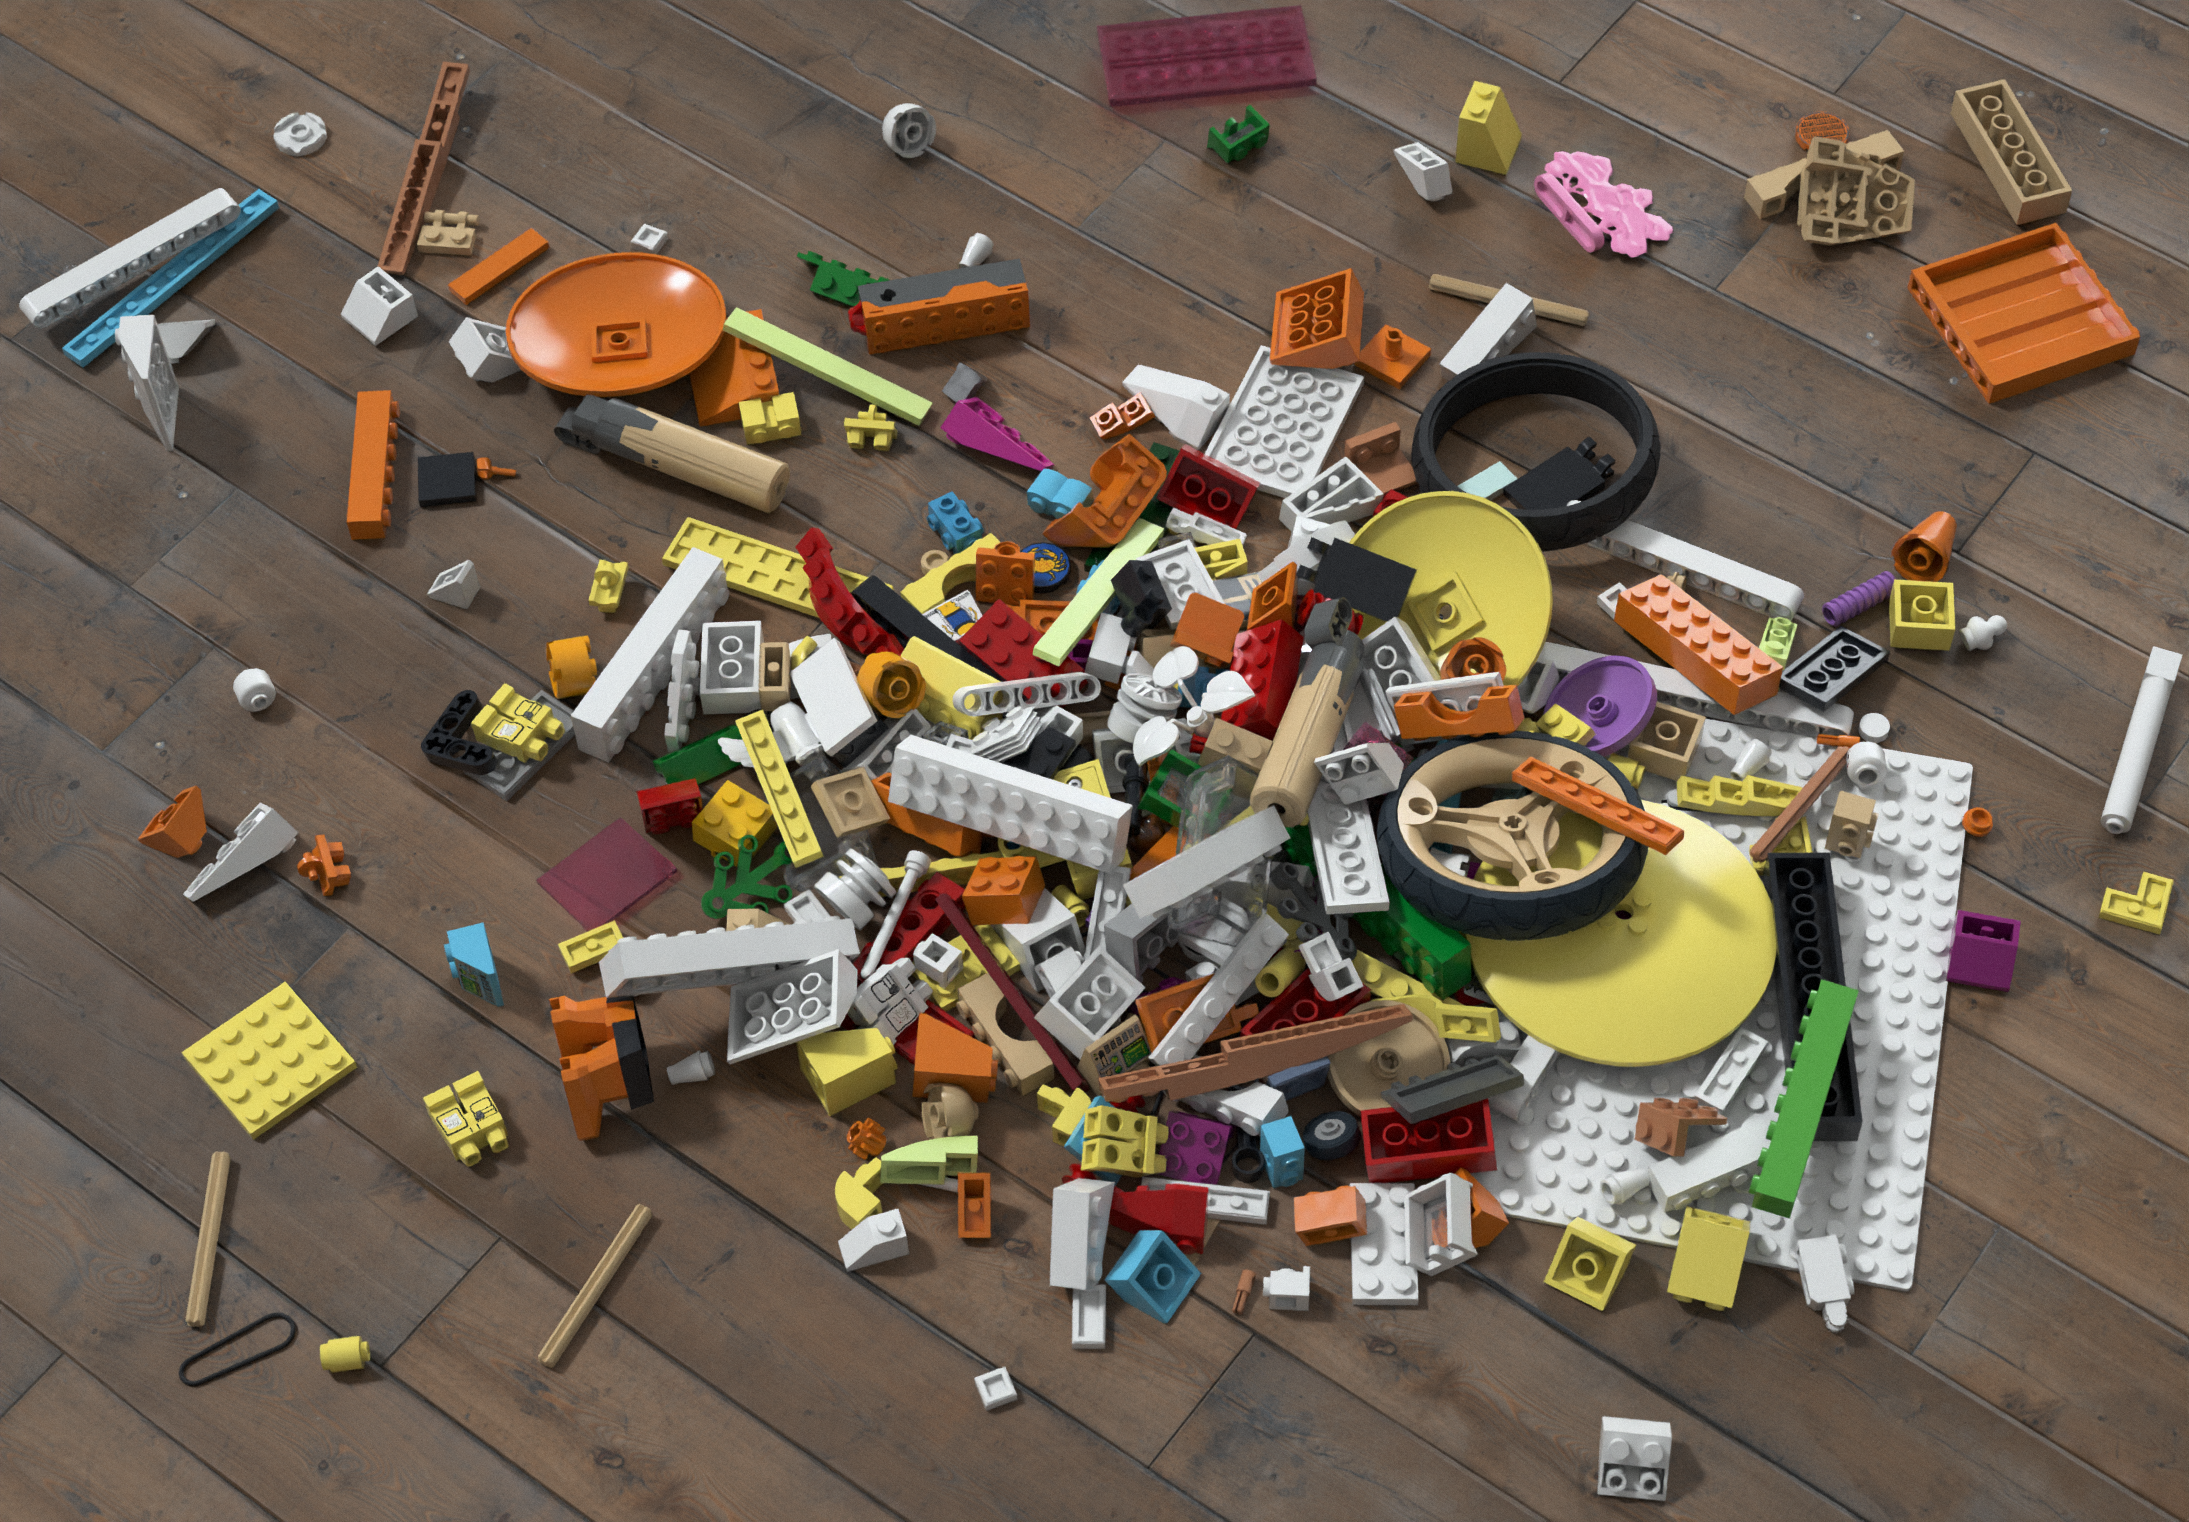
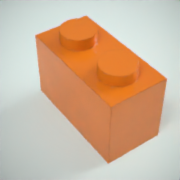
[1294,1186,1367,1246]

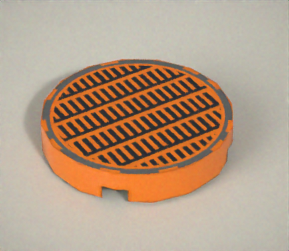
[1795,112,1849,151]

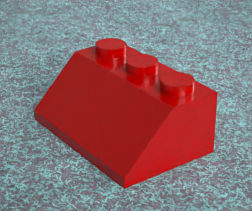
[1156,444,1260,529]

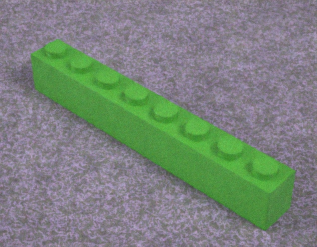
[1749,979,1859,1219]

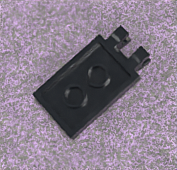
[1503,436,1615,510]
[1296,537,1417,622]

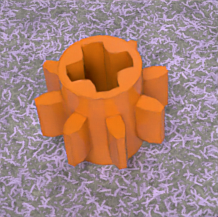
[847,1118,886,1160]

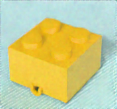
[692,780,777,867]

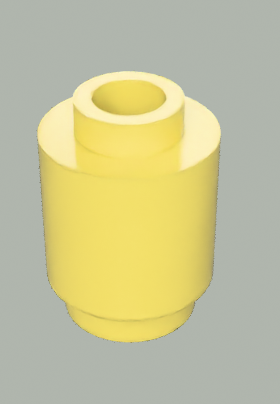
[1604,753,1646,789]
[320,1336,370,1373]

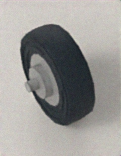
[1303,1111,1361,1160]

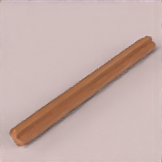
[1749,746,1850,863]

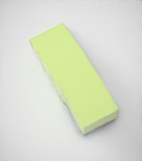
[880,1136,978,1185]

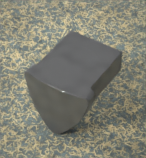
[942,362,987,403]

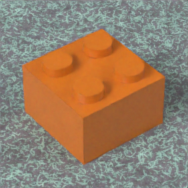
[962,856,1045,925]

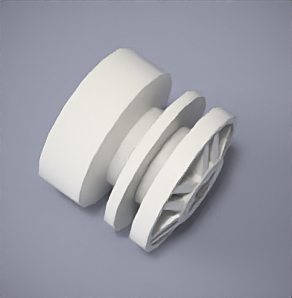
[1107,673,1182,744]
[814,848,896,931]

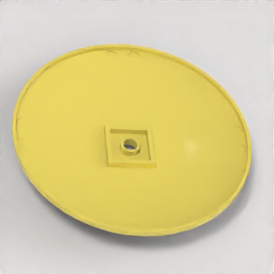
[1465,800,1777,1067]

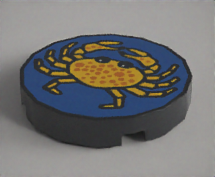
[1020,542,1071,594]

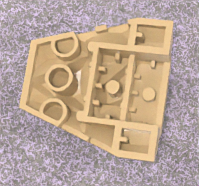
[1797,136,1915,245]

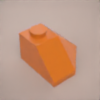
[137,786,207,858]
[1433,1167,1509,1248]

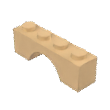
[956,973,1054,1096]

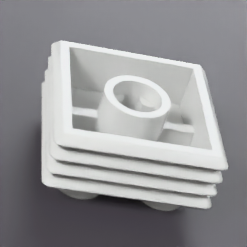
[970,706,1044,763]

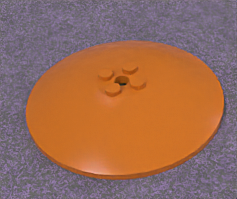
[506,252,727,397]

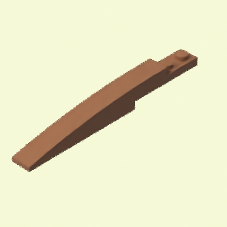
[377,62,470,275]
[1098,1004,1413,1103]

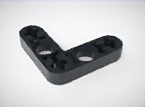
[421,690,497,775]

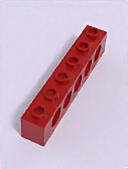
[841,872,966,1030]

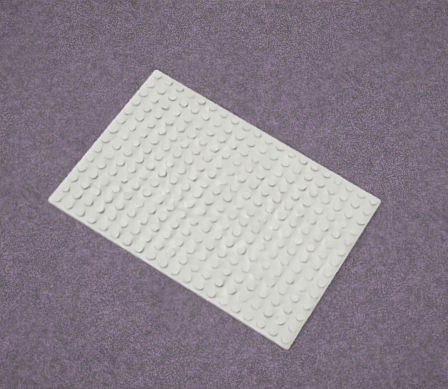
[1470,719,1973,1292]

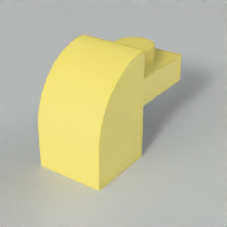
[1037,1084,1091,1147]
[835,1157,883,1230]

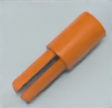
[1817,734,1860,748]

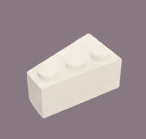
[1279,457,1384,532]

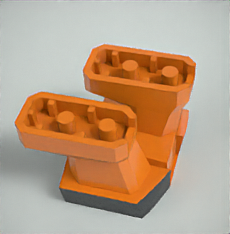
[549,995,654,1141]

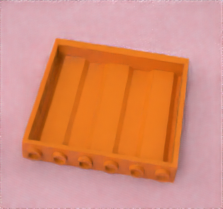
[1907,223,2141,404]

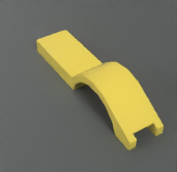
[1370,995,1501,1043]

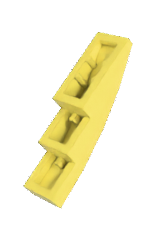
[1677,775,1803,816]

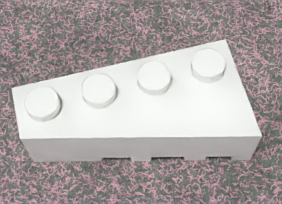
[1439,283,1537,381]

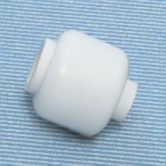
[233,668,276,712]
[1846,741,1887,786]

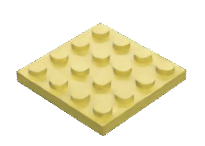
[182,982,357,1140]

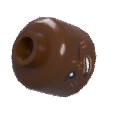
[1129,813,1171,856]

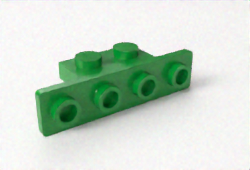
[797,251,889,307]

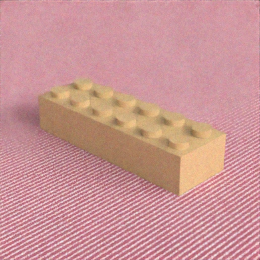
[1951,79,2072,225]

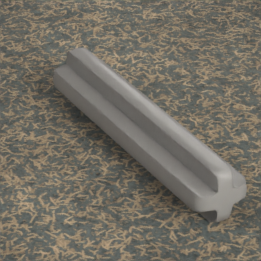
[1359,668,1401,743]

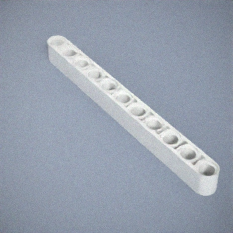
[1539,642,1854,737]

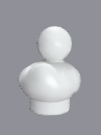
[1959,615,2007,651]

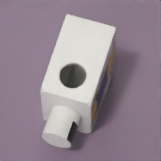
[922,590,982,646]

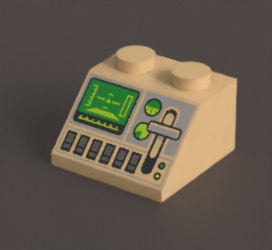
[1077,1014,1152,1096]

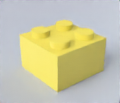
[1889,579,1955,651]

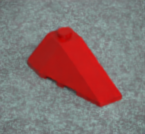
[1108,1184,1209,1255]

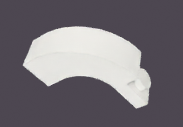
[1257,520,1355,582]

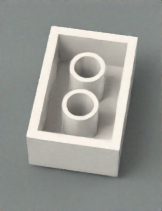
[1360,617,1441,697]
[700,621,764,714]

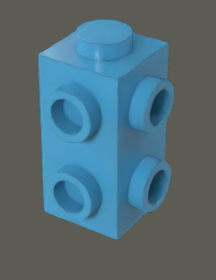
[926,491,984,554]

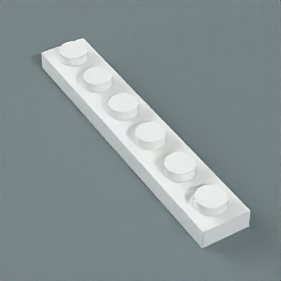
[1148,914,1289,1066]

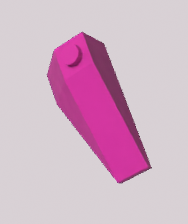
[940,397,1054,471]

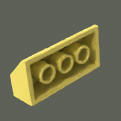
[901,636,1003,740]

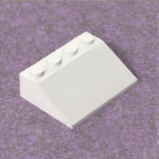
[115,315,179,451]
[727,949,857,1064]

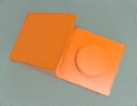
[958,1173,992,1238]

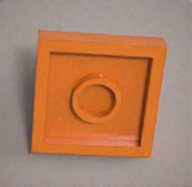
[1354,324,1431,390]

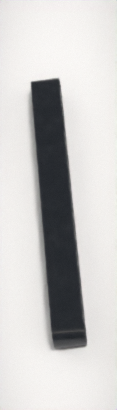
[850,575,1095,771]

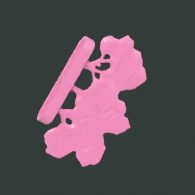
[1534,151,1673,258]

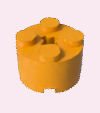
[546,635,597,699]
[857,652,926,718]

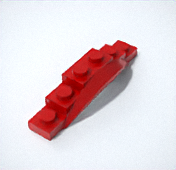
[795,527,904,656]

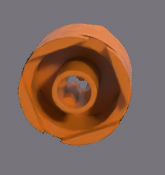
[1440,637,1506,682]

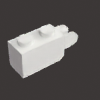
[1795,1234,1854,1333]

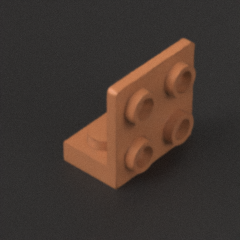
[1344,422,1418,496]

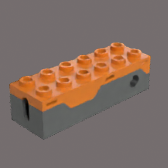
[848,258,1030,355]

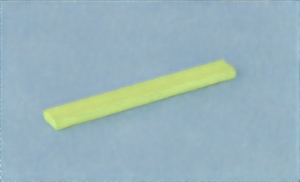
[723,307,933,426]
[1033,518,1164,666]

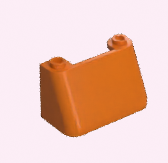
[1042,433,1167,548]

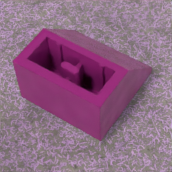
[1946,910,2021,992]

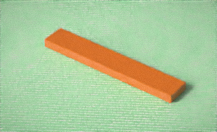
[1512,756,1684,855]

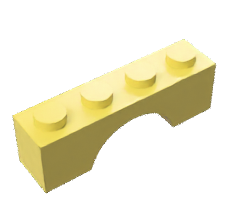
[900,533,1000,614]

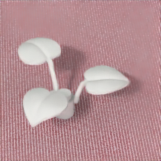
[1133,646,1255,767]

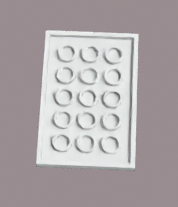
[1205,345,1364,498]

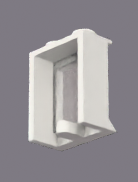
[1404,1173,1478,1276]

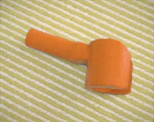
[477,457,516,480]

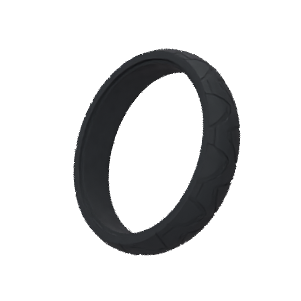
[1411,352,1661,552]

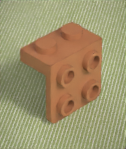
[1635,1098,1728,1157]

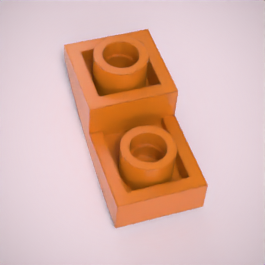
[1090,392,1155,440]

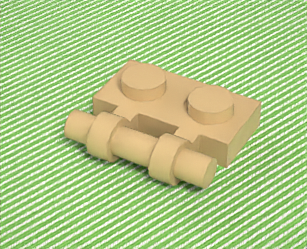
[417,210,479,256]

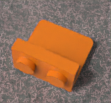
[1170,592,1244,669]

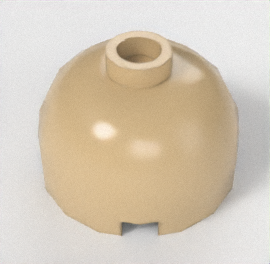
[921,1083,979,1139]

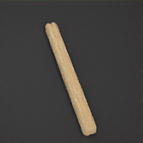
[1429,274,1589,326]
[185,1151,231,1327]
[538,1204,652,1368]

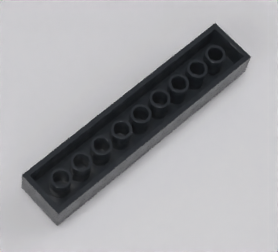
[1763,852,1863,1141]

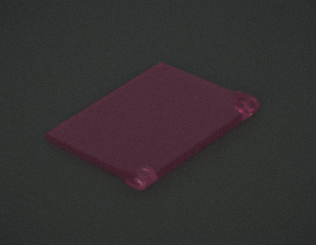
[536,817,677,932]

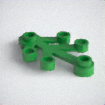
[701,835,793,919]

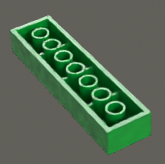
[1282,824,1471,1000]

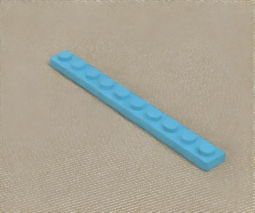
[62,189,279,368]

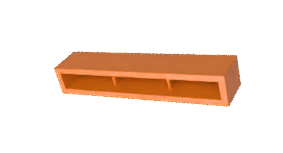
[347,390,400,540]

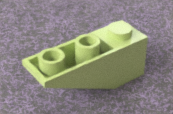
[1759,617,1798,691]

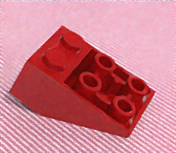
[636,778,703,835]

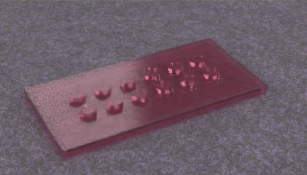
[1097,5,1317,107]

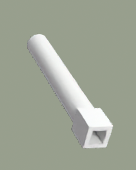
[2100,646,2182,834]

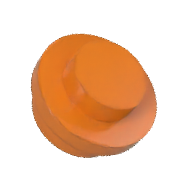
[1962,807,1993,837]

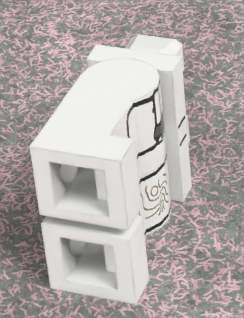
[847,958,933,1044]

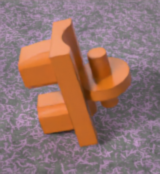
[297,834,351,896]

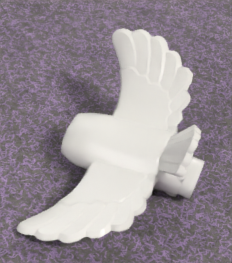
[718,702,830,780]

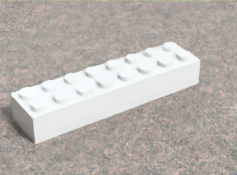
[571,547,729,763]
[888,735,1133,874]
[599,916,860,998]

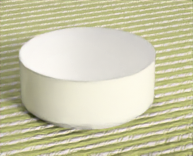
[1858,713,1890,743]

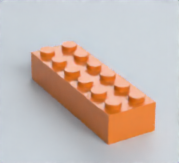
[1614,574,1783,715]

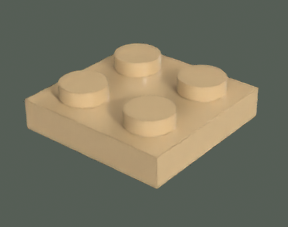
[811,767,890,838]

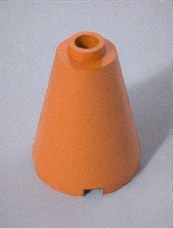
[1891,511,1957,582]

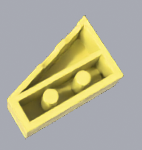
[1195,539,1248,580]

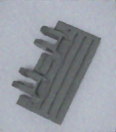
[1381,1054,1524,1124]

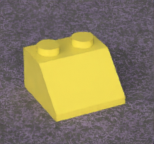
[1544,1217,1636,1311]

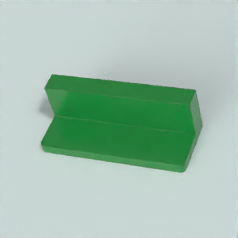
[652,724,743,784]

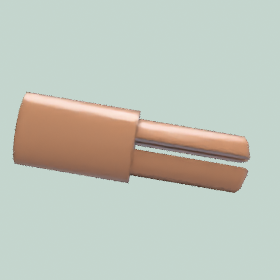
[1232,1270,1256,1315]

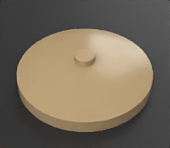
[1327,1000,1450,1117]

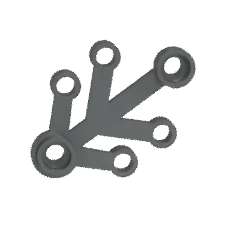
[1270,862,1357,961]

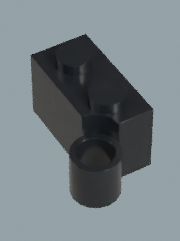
[1111,560,1172,638]

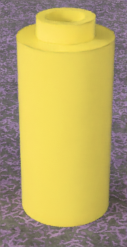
[1255,947,1306,997]

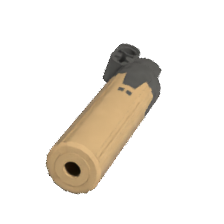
[554,394,790,513]
[1250,597,1365,827]

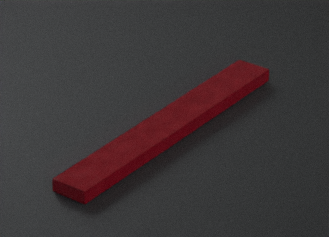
[935,893,1090,1093]

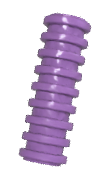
[1822,571,1897,627]

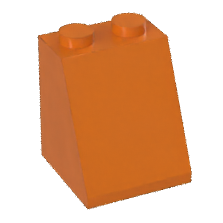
[912,1013,998,1103]

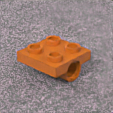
[976,541,1035,606]

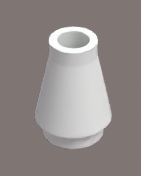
[958,233,993,268]
[1730,739,1772,781]
[667,1050,716,1085]
[1600,1168,1650,1205]

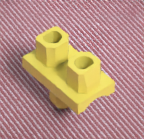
[844,404,898,451]
[589,560,629,613]

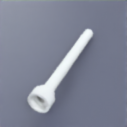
[861,850,931,979]

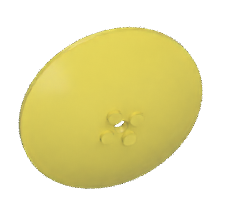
[1349,491,1553,687]

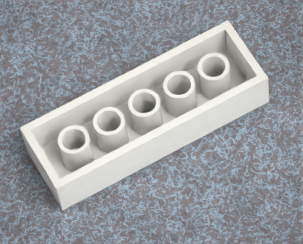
[1123,805,1290,919]

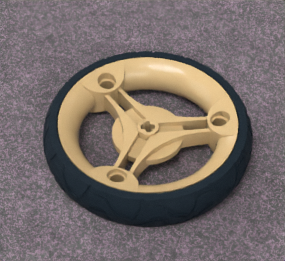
[1377,731,1648,941]

